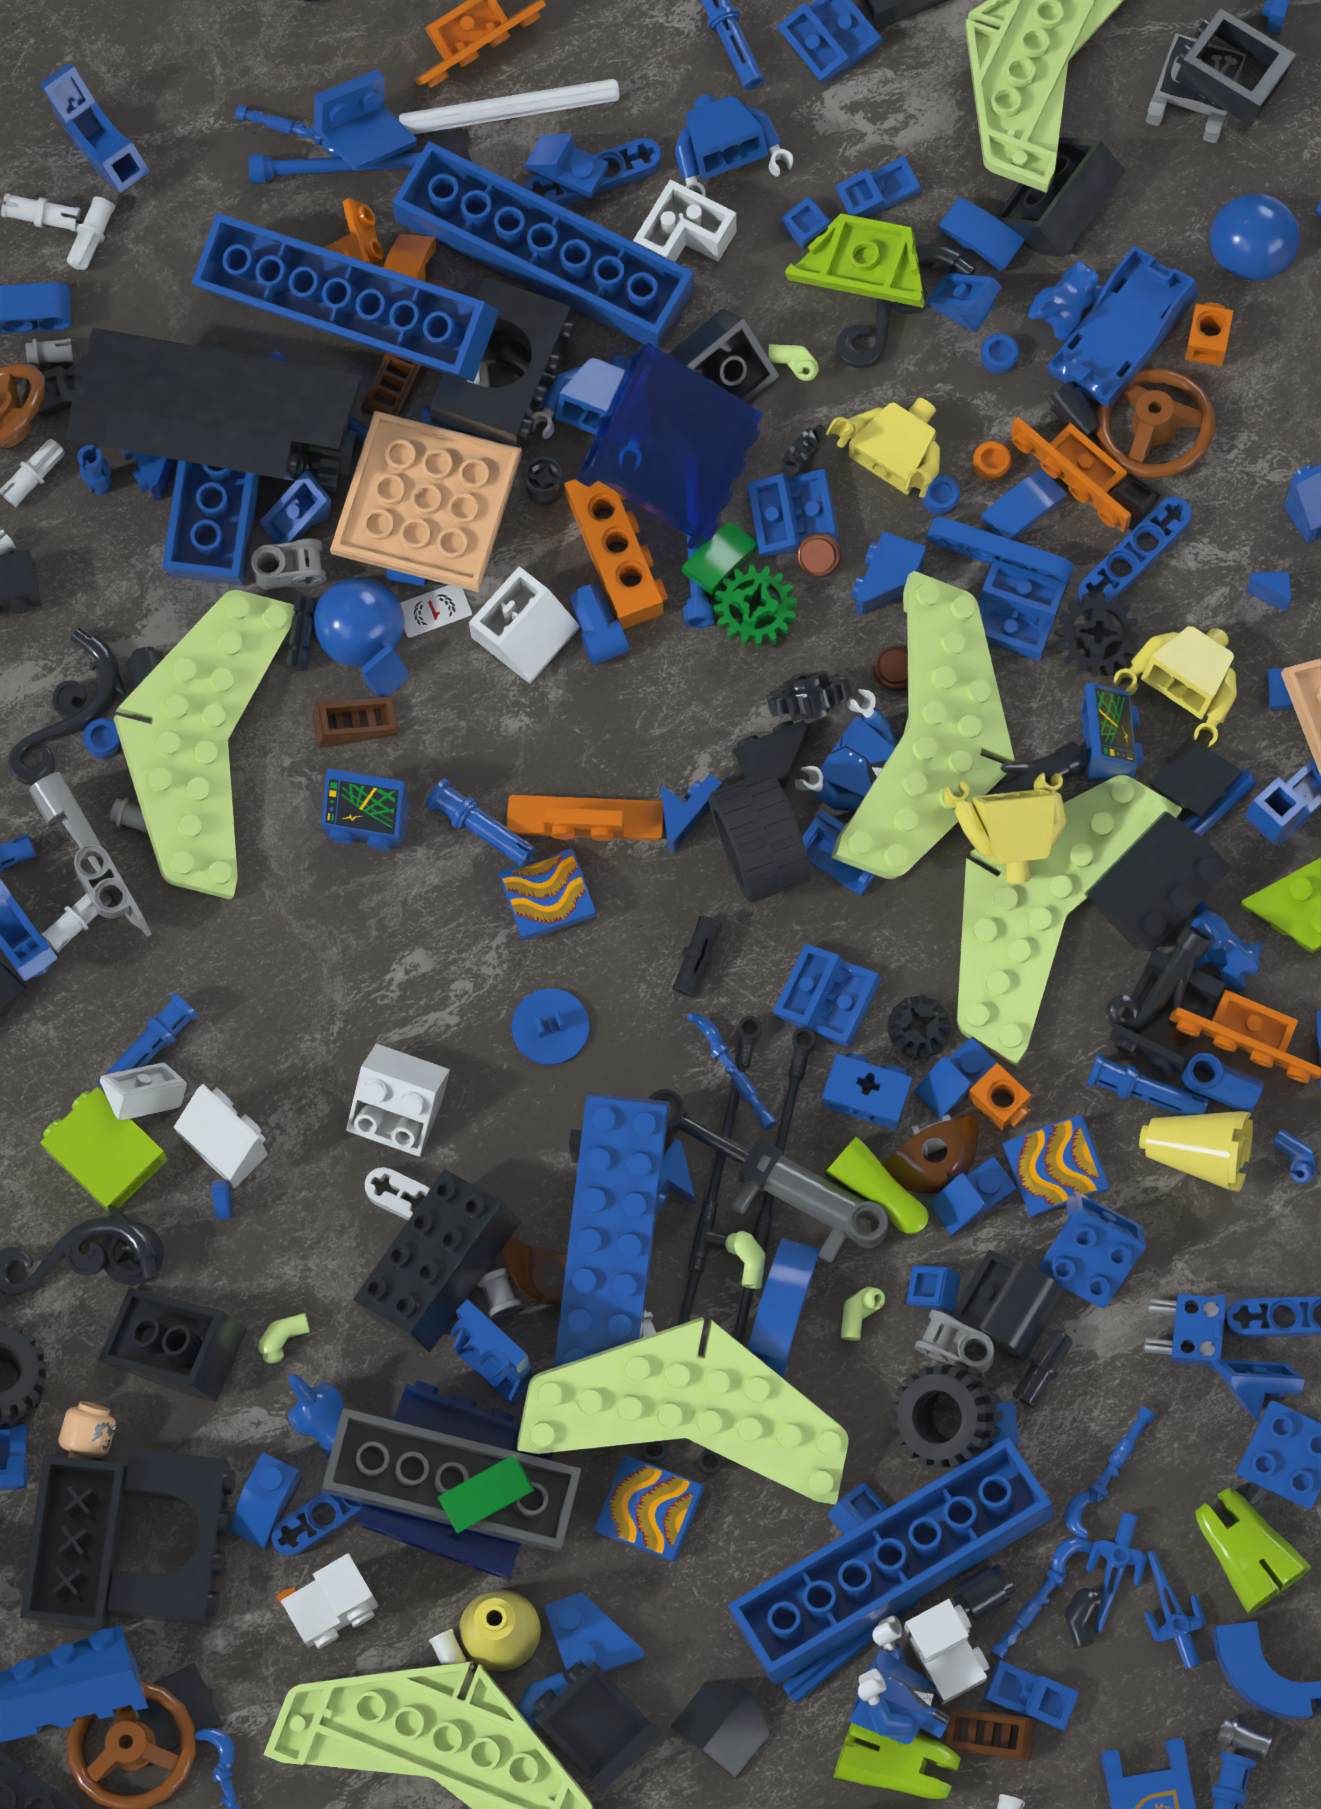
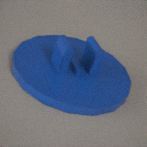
[511,988,590,1066]

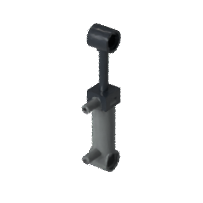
[648,1089,888,1263]

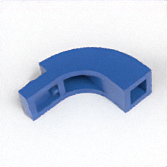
[39,63,150,193]
[1245,759,1321,846]
[0,879,58,981]
[748,1238,820,1378]
[1212,1621,1321,1720]

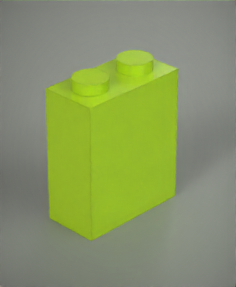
[40,1087,168,1214]

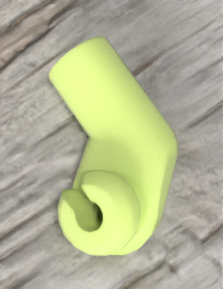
[768,344,819,381]
[725,1231,765,1289]
[841,1287,885,1341]
[258,1313,310,1363]

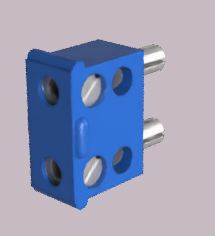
[1144,1294,1226,1371]

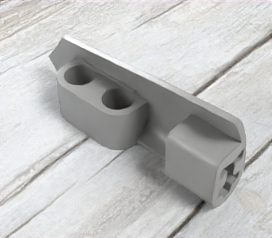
[29,772,151,937]

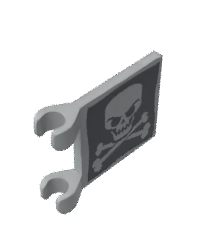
[1146,33,1247,143]

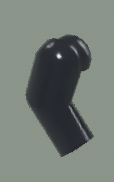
[1064,1588,1103,1649]

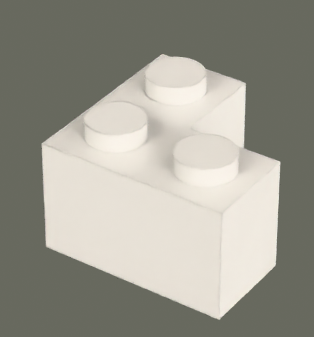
[633,179,737,262]
[281,1553,379,1649]
[903,1599,990,1705]

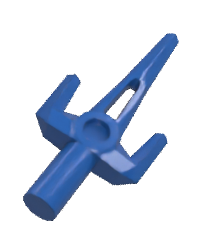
[1086,1512,1147,1633]
[1144,1550,1206,1669]

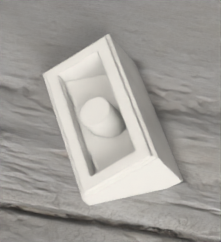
[100,1062,187,1120]

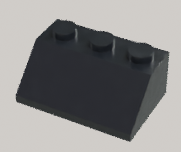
[995,137,1126,257]
[639,309,780,447]
[1084,811,1232,952]

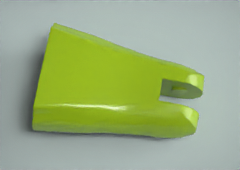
[825,1136,928,1234]
[1195,1487,1311,1614]
[833,1722,961,1799]

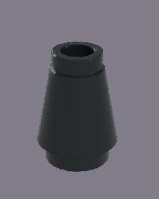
[1047,381,1100,437]

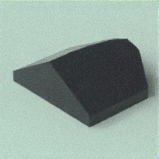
[671,1682,770,1778]

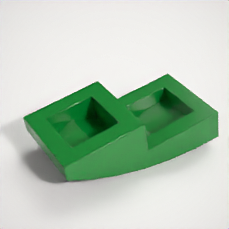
[682,521,758,595]
[437,1454,534,1533]

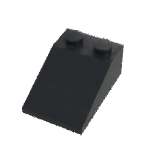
[98,1287,247,1402]

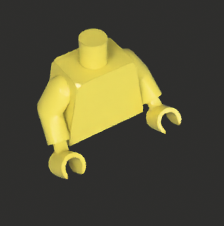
[825,398,940,498]
[1114,626,1237,748]
[943,772,1066,883]

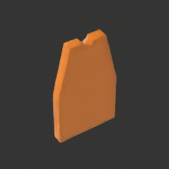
[276,1587,296,1606]

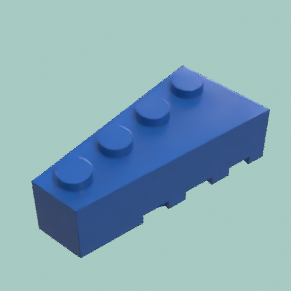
[0,1625,148,1743]

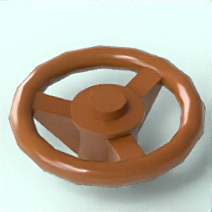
[0,363,46,448]
[1095,368,1216,478]
[67,1680,196,1809]

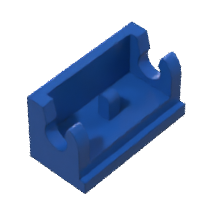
[802,810,876,897]

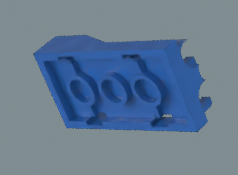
[1047,246,1198,408]
[450,1299,533,1407]

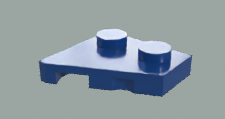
[543,1592,646,1673]

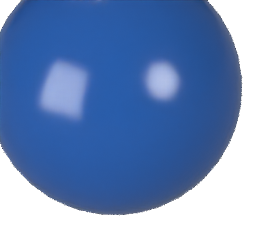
[1209,193,1300,280]
[313,577,405,666]

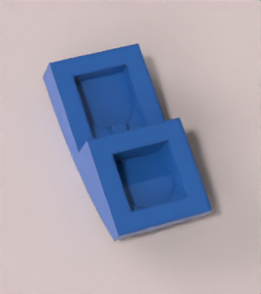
[835,156,923,217]
[937,197,1025,271]
[980,468,1067,540]
[982,1660,1079,1731]

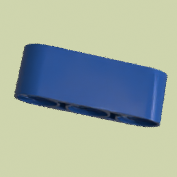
[0,282,71,334]

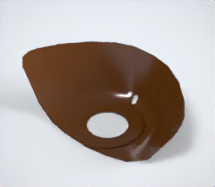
[882,1116,979,1194]
[504,1237,567,1306]

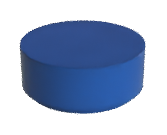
[981,333,1019,374]
[922,475,960,516]
[83,718,122,759]
[212,1179,233,1221]

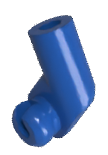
[1271,1128,1316,1184]
[518,1672,565,1727]

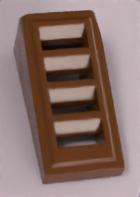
[361,353,427,417]
[313,697,398,748]
[944,1707,1035,1762]

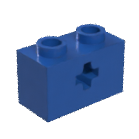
[821,1052,912,1131]

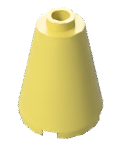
[1139,1111,1253,1192]
[459,1589,541,1671]

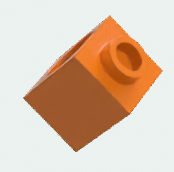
[1185,303,1234,367]
[968,1063,1032,1131]

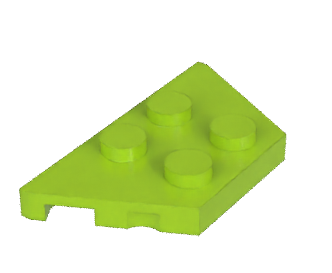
[785,214,925,308]
[1241,858,1321,954]

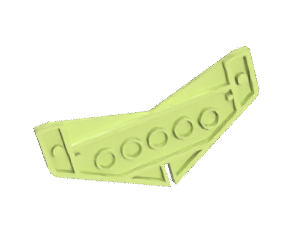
[965,0,1125,193]
[831,571,1015,879]
[114,590,295,900]
[957,775,1182,1067]
[517,1317,848,1504]
[263,1661,594,1809]

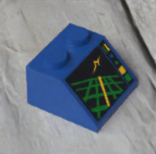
[1081,683,1143,782]
[321,768,410,851]

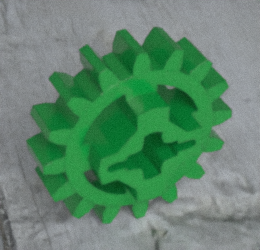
[714,565,797,650]

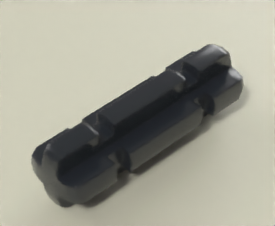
[286,596,316,671]

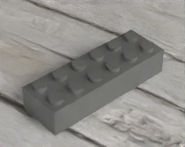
[321,1408,581,1552]

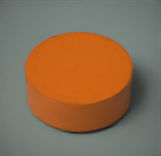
[973,441,1011,482]

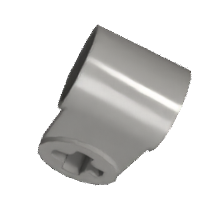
[251,539,327,590]
[914,1310,994,1373]

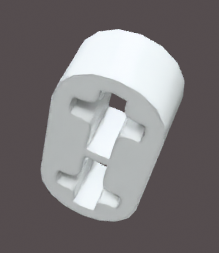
[365,1167,430,1220]

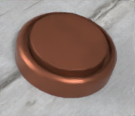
[797,533,842,577]
[874,646,908,691]

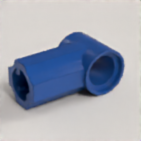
[569,584,630,665]
[1181,1053,1264,1113]

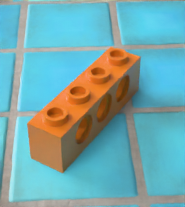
[564,467,668,630]

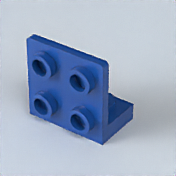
[314,69,417,171]
[1037,1190,1146,1308]
[1234,1401,1321,1510]

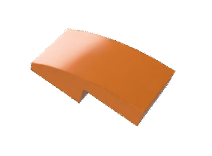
[383,234,436,282]

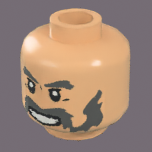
[58,1401,116,1460]

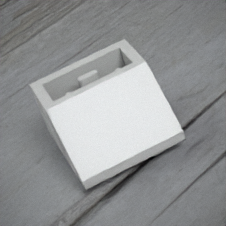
[469,566,580,684]
[346,1043,450,1157]
[174,1084,268,1189]

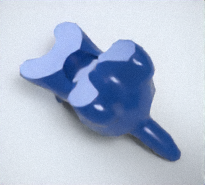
[1027,261,1104,341]
[1191,899,1263,992]
[288,1374,345,1461]

